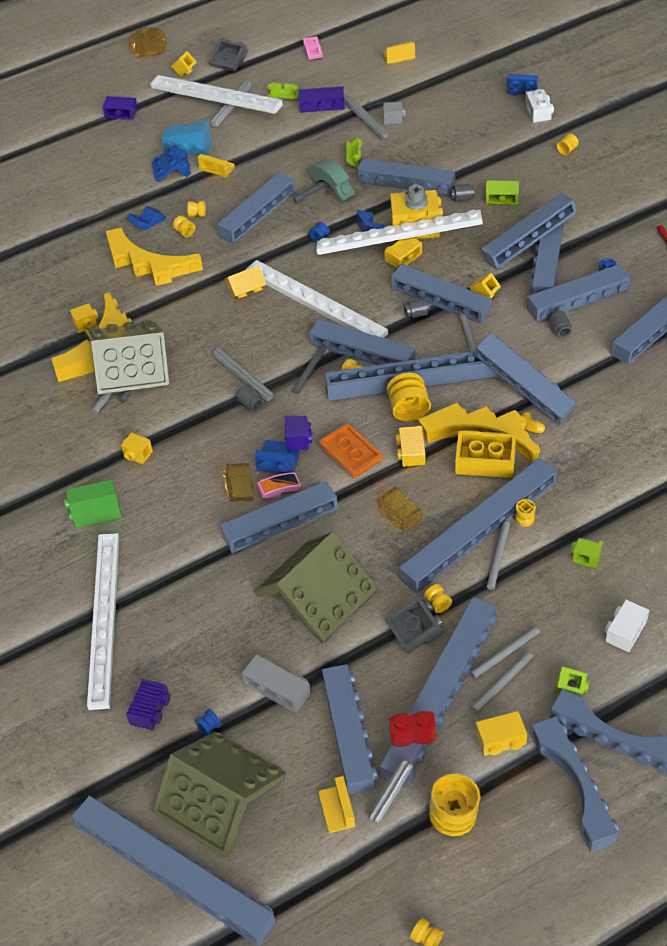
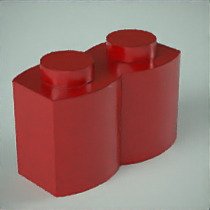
[389,711,436,747]

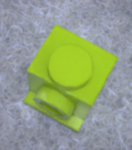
[570,538,604,569]
[554,667,589,697]

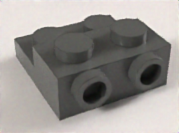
[208,39,248,72]
[385,595,444,653]

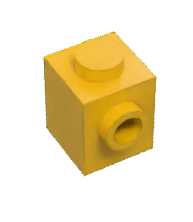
[171,51,197,77]
[469,273,501,298]
[70,303,99,333]
[121,432,153,464]

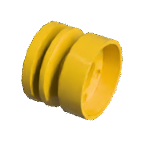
[387,372,431,422]
[429,773,480,836]

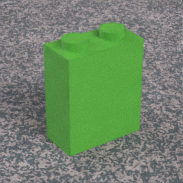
[64,479,122,528]

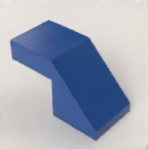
[126,206,166,230]
[357,210,384,232]

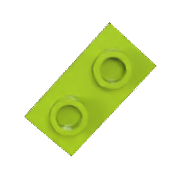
[268,82,299,99]
[346,138,362,169]

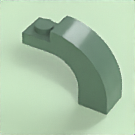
[307,159,356,203]

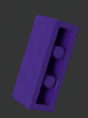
[299,86,345,113]

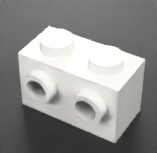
[525,89,554,123]
[605,600,649,652]

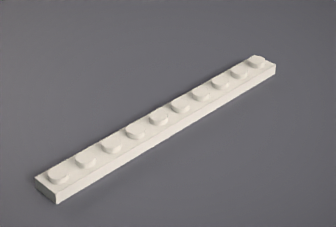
[150,75,283,114]
[316,210,483,255]
[246,260,388,338]
[87,533,119,710]

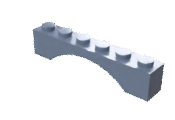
[550,689,667,775]
[531,716,619,852]

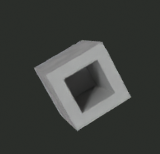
[384,102,405,124]

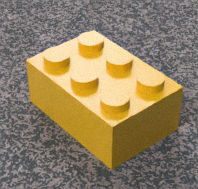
[455,431,516,478]

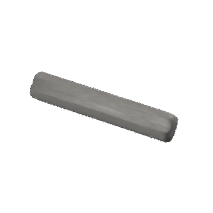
[369,760,413,823]

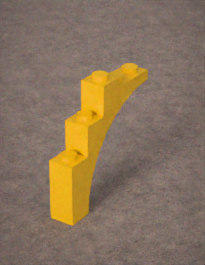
[105,228,203,286]
[51,292,132,382]
[418,403,540,463]

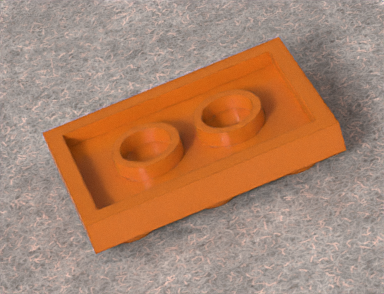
[318,423,383,479]

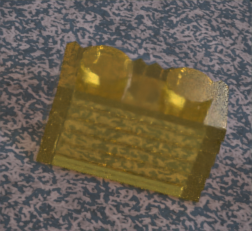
[223,463,254,501]
[378,487,422,532]

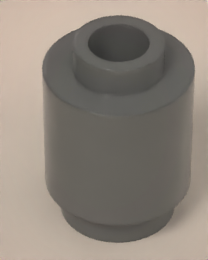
[450,184,475,202]
[404,298,431,318]
[549,311,572,337]
[236,386,263,411]

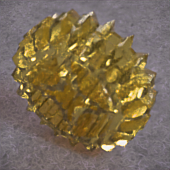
[128,27,167,58]

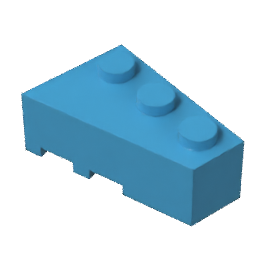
[161,120,212,155]

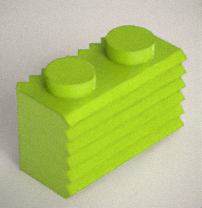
[486,180,519,205]

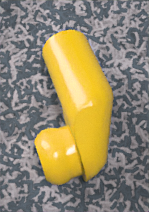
[522,412,545,434]

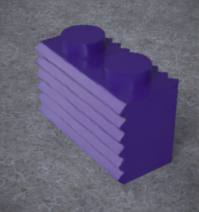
[103,96,138,120]
[284,416,312,451]
[126,679,171,731]

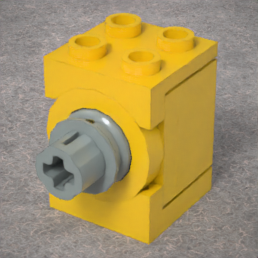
[390,184,443,241]

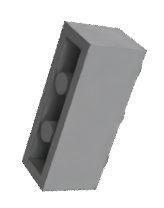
[242,655,311,713]

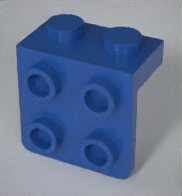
[507,74,538,95]
[152,144,191,182]
[255,440,301,474]

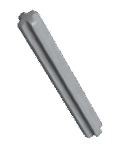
[210,80,251,128]
[344,96,389,140]
[213,348,274,402]

